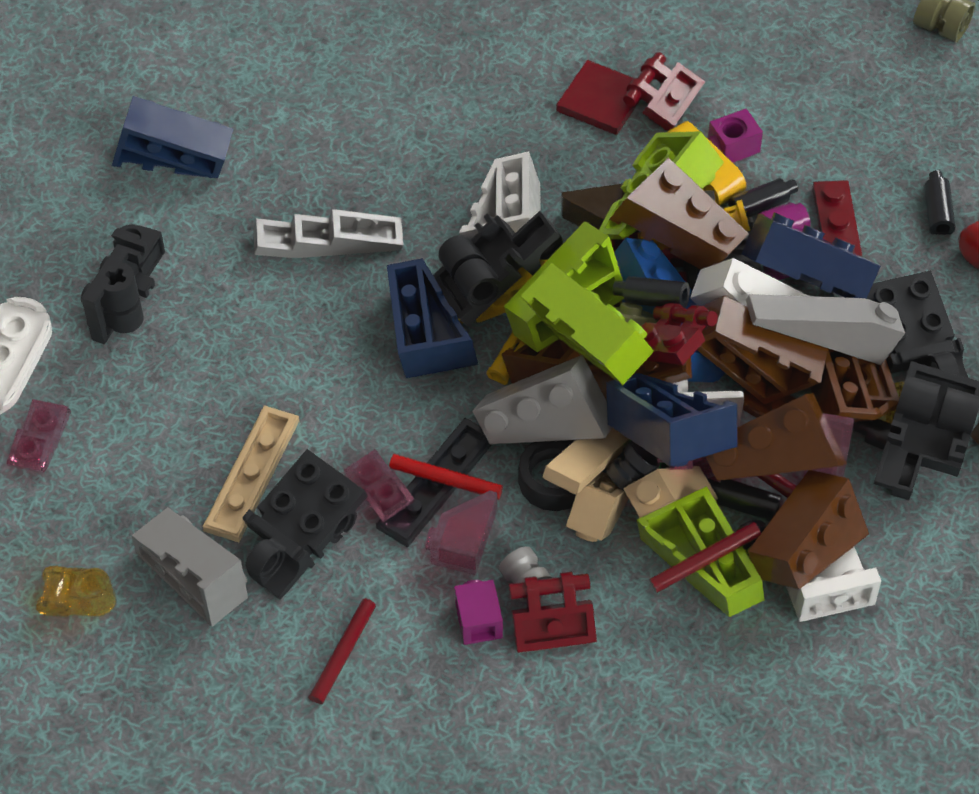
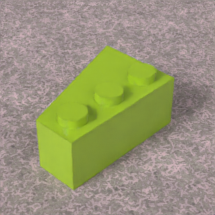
[521,262,654,385]

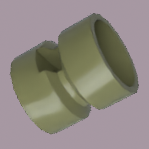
[913,0,976,43]

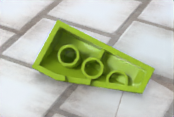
[599,131,724,239]

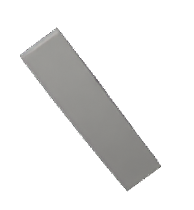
[253,209,403,258]

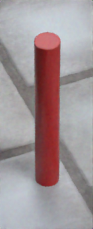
[389,454,503,500]

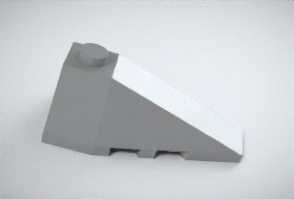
[746,294,905,365]

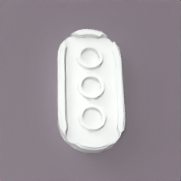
[0,297,52,415]

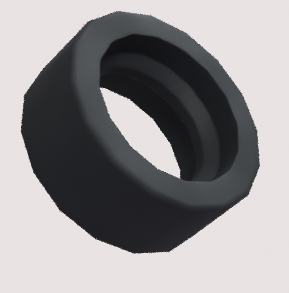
[518,440,576,511]

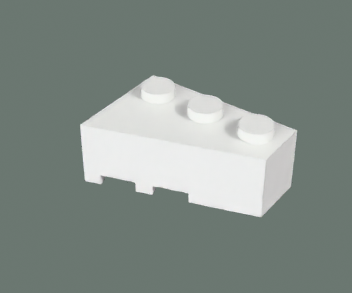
[459,152,540,240]
[690,258,808,306]

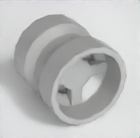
[499,546,552,602]

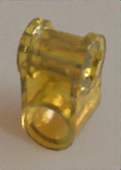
[36,566,117,617]

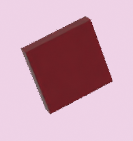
[556,60,640,135]

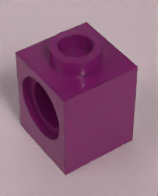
[707,108,763,163]
[454,579,503,645]

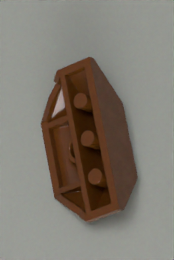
[810,348,899,422]

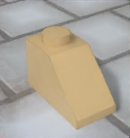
[623,466,718,518]
[566,471,629,542]

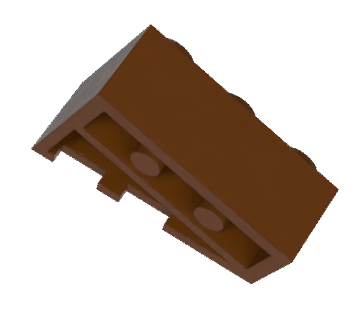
[697,296,828,405]
[705,393,847,480]
[748,470,869,590]

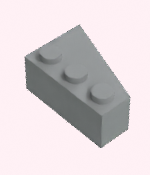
[473,355,612,444]
[131,507,248,627]

